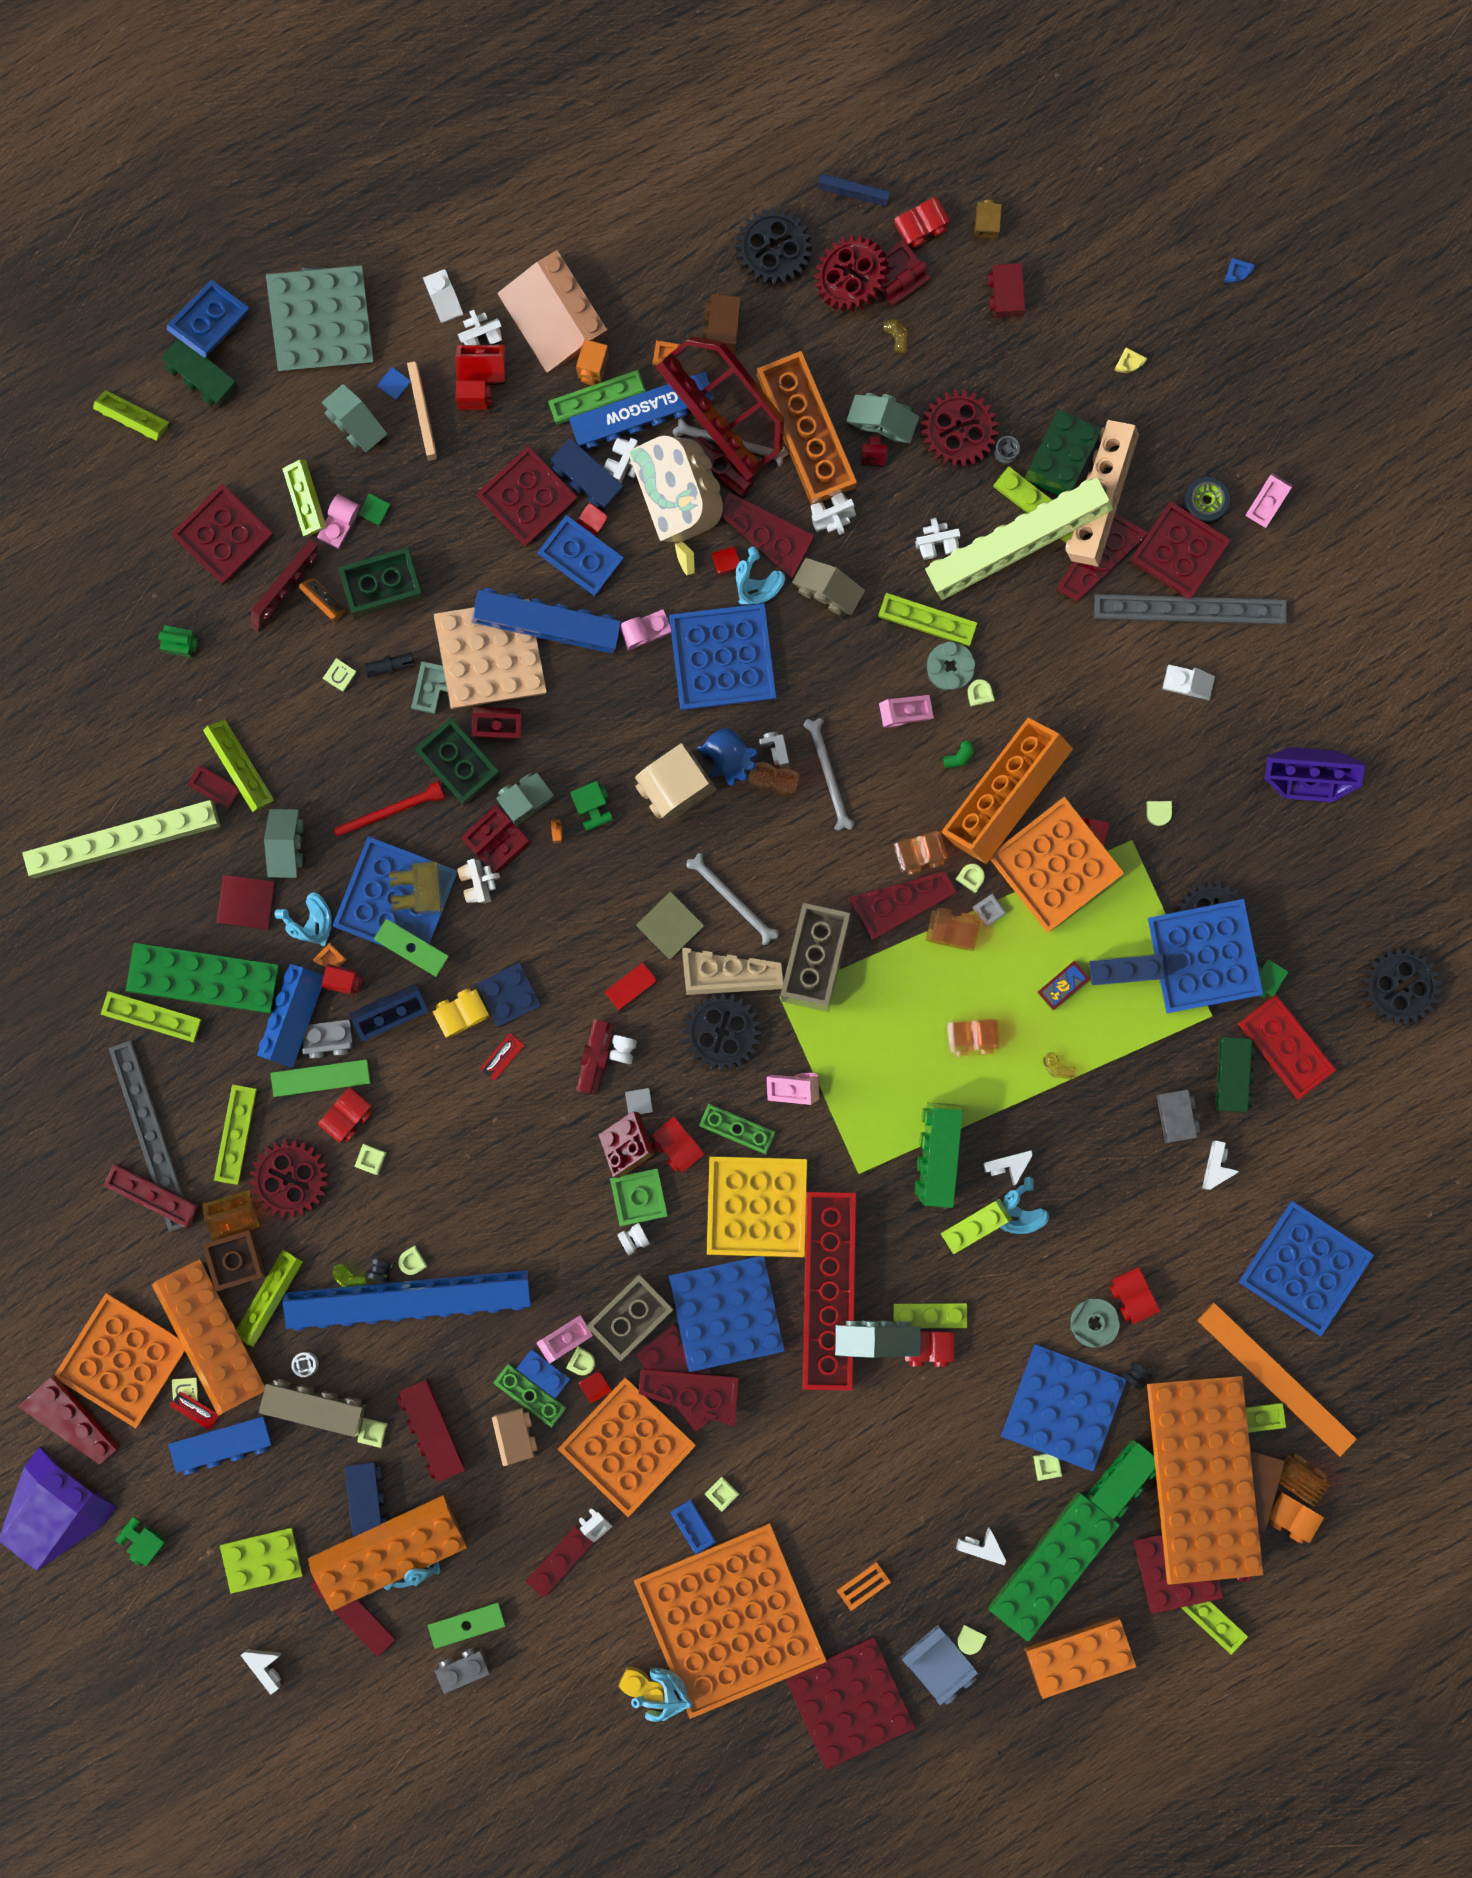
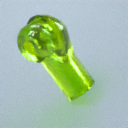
[332,1264,366,1287]

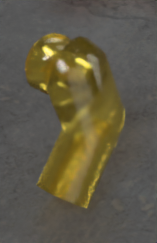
[883,319,907,353]
[1043,1052,1076,1079]

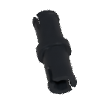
[364,652,415,678]

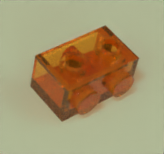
[202,1190,260,1240]

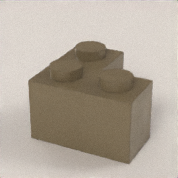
[792,558,865,615]

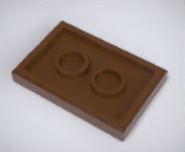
[1250,1451,1285,1533]

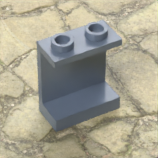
[901,1625,978,1705]

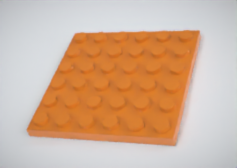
[634,1523,827,1719]

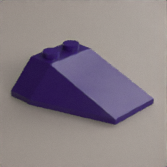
[0,1447,117,1571]

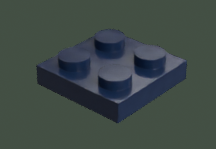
[476,963,541,1028]

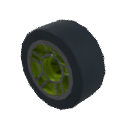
[1183,476,1231,524]

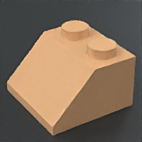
[492,1408,538,1466]

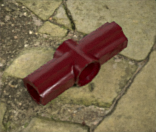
[694,436,755,498]
[576,1020,614,1095]

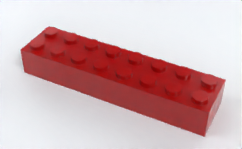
[802,1192,856,1391]

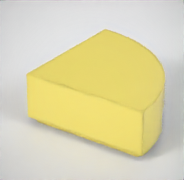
[1115,348,1147,373]
[675,542,695,575]

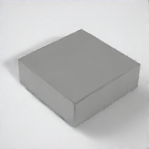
[972,893,1006,927]
[625,1088,653,1114]

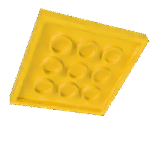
[707,1157,807,1257]

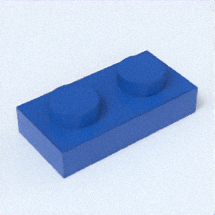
[517,1349,570,1398]

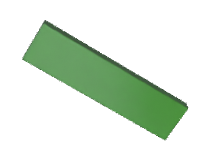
[548,370,646,425]
[271,1060,371,1097]

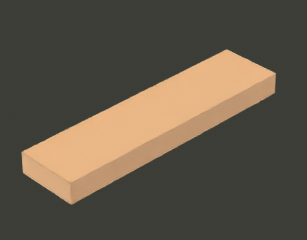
[407,362,438,461]

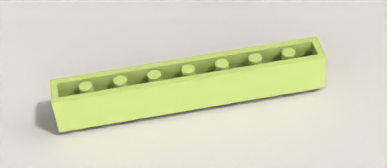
[925,477,1114,600]
[22,800,221,879]

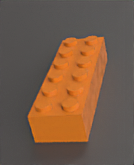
[757,351,857,506]
[941,718,1073,864]
[152,1259,265,1416]
[308,1495,467,1611]

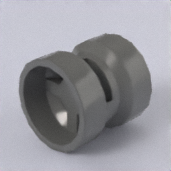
[994,436,1020,464]

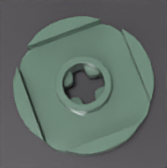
[927,641,975,691]
[1070,1299,1120,1347]

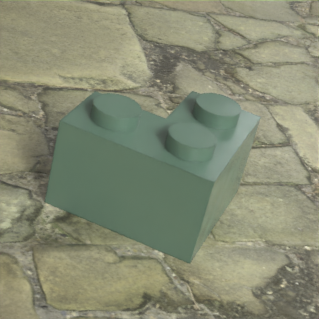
[321,384,387,452]
[846,393,919,443]
[496,773,555,827]
[264,809,304,878]

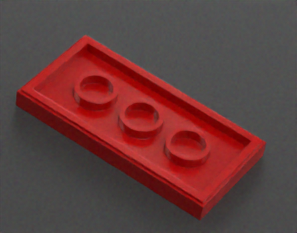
[1237,994,1336,1100]

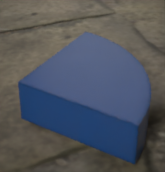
[1224,258,1255,283]

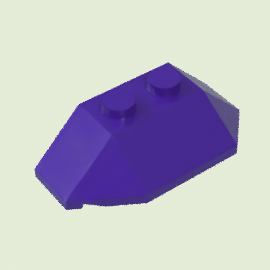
[1264,747,1365,802]

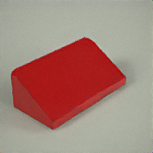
[605,963,657,1011]

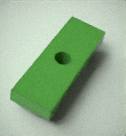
[374,919,449,977]
[699,1104,775,1154]
[494,1363,567,1428]
[427,1602,506,1649]

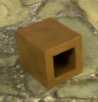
[974,200,1002,239]

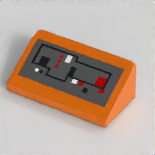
[299,578,347,622]

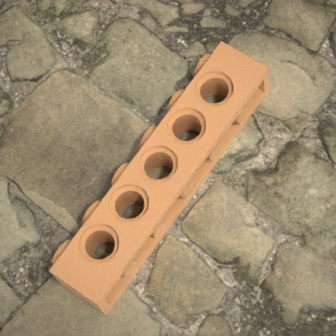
[1066,420,1139,567]

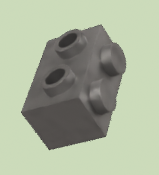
[1156,1090,1200,1143]
[435,1647,492,1694]

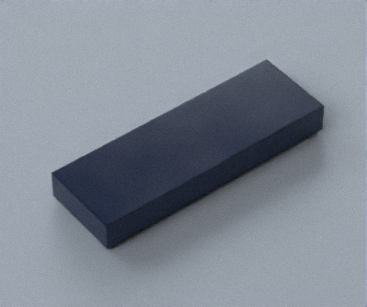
[818,174,890,207]

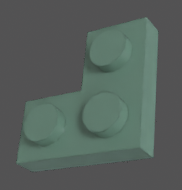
[411,662,448,714]

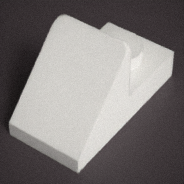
[423,269,463,324]
[1162,665,1215,700]
[1202,1141,1239,1190]
[982,1151,1032,1185]
[956,1527,1006,1565]
[241,1649,282,1694]

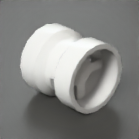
[608,1035,637,1064]
[617,1223,650,1256]
[292,1352,319,1377]

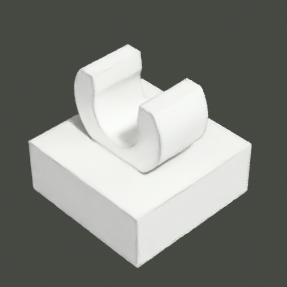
[579,1509,613,1543]

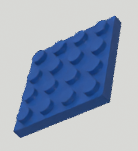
[669,603,776,711]
[332,836,458,953]
[1148,899,1263,1013]
[1238,1201,1374,1337]
[668,1256,785,1372]
[1001,1344,1126,1472]

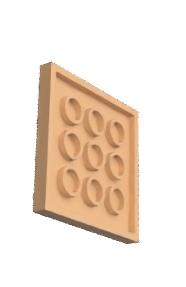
[434,599,547,709]

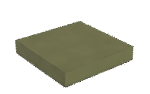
[636,892,704,960]

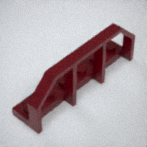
[655,336,784,480]

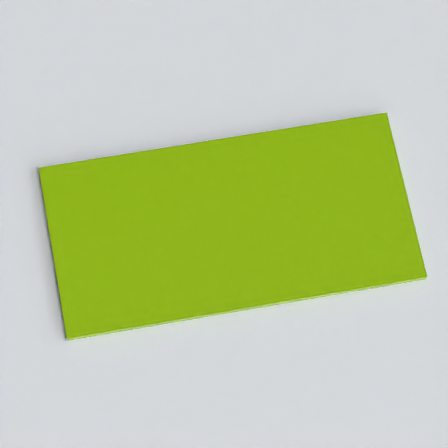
[779,840,1212,1174]

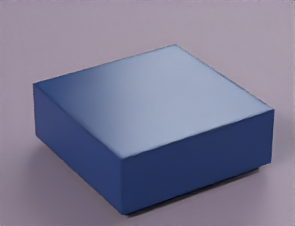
[377,367,411,401]

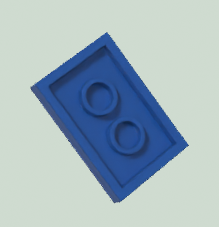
[166,280,249,358]
[537,515,624,597]

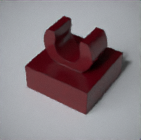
[861,436,887,466]

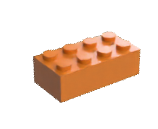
[1025,1616,1136,1699]

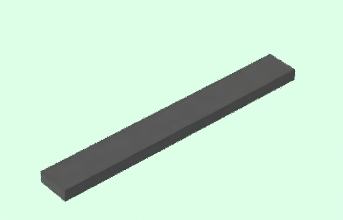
[1094,594,1287,625]
[108,1040,194,1232]

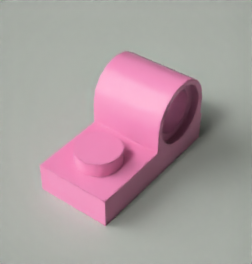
[1245,473,1292,528]
[317,494,362,549]
[619,610,671,651]
[879,695,934,728]
[767,1073,819,1105]
[537,1315,593,1364]

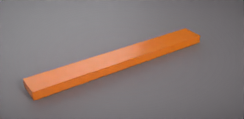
[1197,1303,1357,1457]

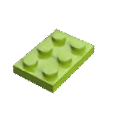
[220,1527,303,1594]

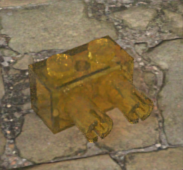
[389,862,443,915]

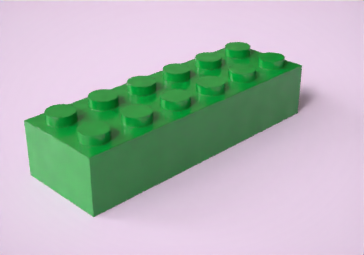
[126,943,282,1014]
[987,1492,1120,1642]

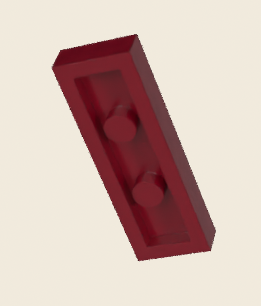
[525,1526,593,1598]

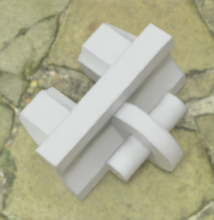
[458,309,502,345]
[603,438,638,483]
[811,493,856,535]
[915,518,960,560]
[458,859,500,903]

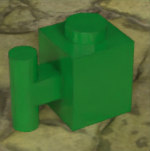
[159,625,199,658]
[570,781,613,831]
[1255,953,1288,999]
[115,1516,168,1566]

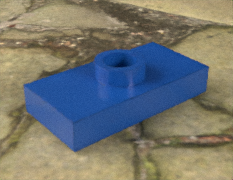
[670,1499,717,1555]

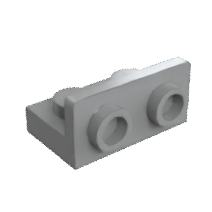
[759,732,790,770]
[302,1020,354,1059]

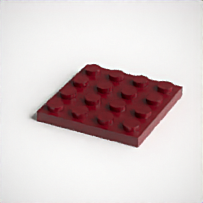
[785,1636,915,1770]

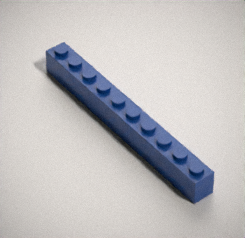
[283,1270,531,1330]

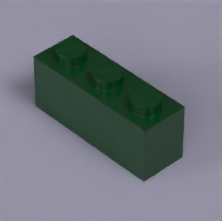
[162,339,238,408]
[1215,1037,1255,1113]

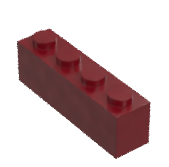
[397,1379,466,1483]

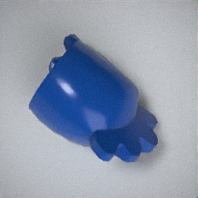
[697,728,758,786]

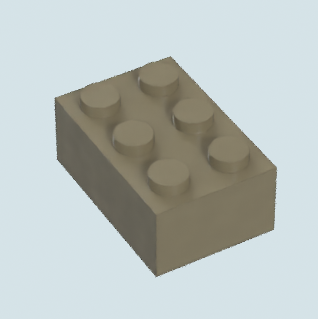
[586,1274,673,1362]

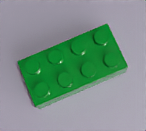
[915,1102,963,1208]

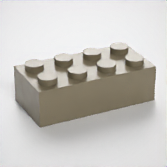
[780,903,851,1012]
[259,1379,367,1437]

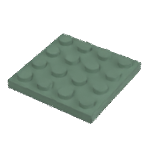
[266,265,374,371]

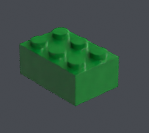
[1086,1440,1156,1519]

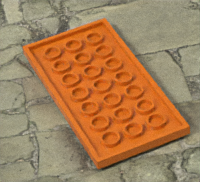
[1147,1376,1263,1584]

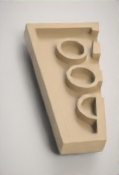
[682,947,783,995]

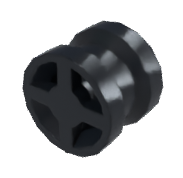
[365,1257,394,1283]
[1121,1361,1153,1391]

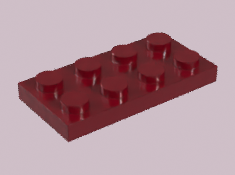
[636,1324,714,1432]

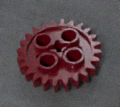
[814,235,890,313]
[920,390,998,468]
[249,1139,329,1218]

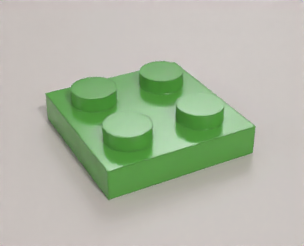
[610,1169,668,1226]

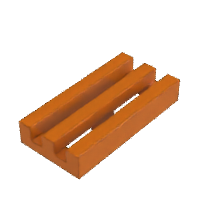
[837,1562,891,1611]

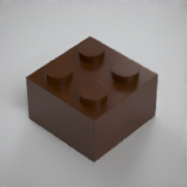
[703,294,741,356]
[202,1230,267,1292]

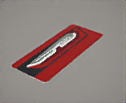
[480,1034,524,1080]
[170,1391,219,1430]

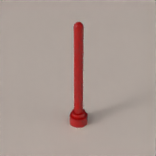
[334,781,446,836]

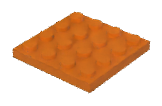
[990,797,1124,933]
[55,1293,185,1428]
[558,1377,696,1517]

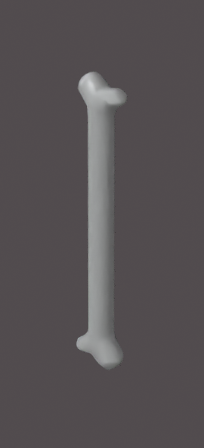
[673,417,789,467]
[804,718,855,831]
[687,853,779,945]

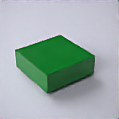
[358,494,391,527]

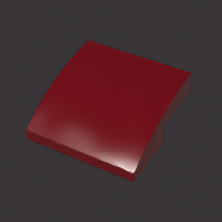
[461,805,531,873]
[216,875,274,930]

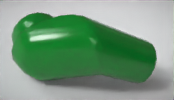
[943,741,975,768]

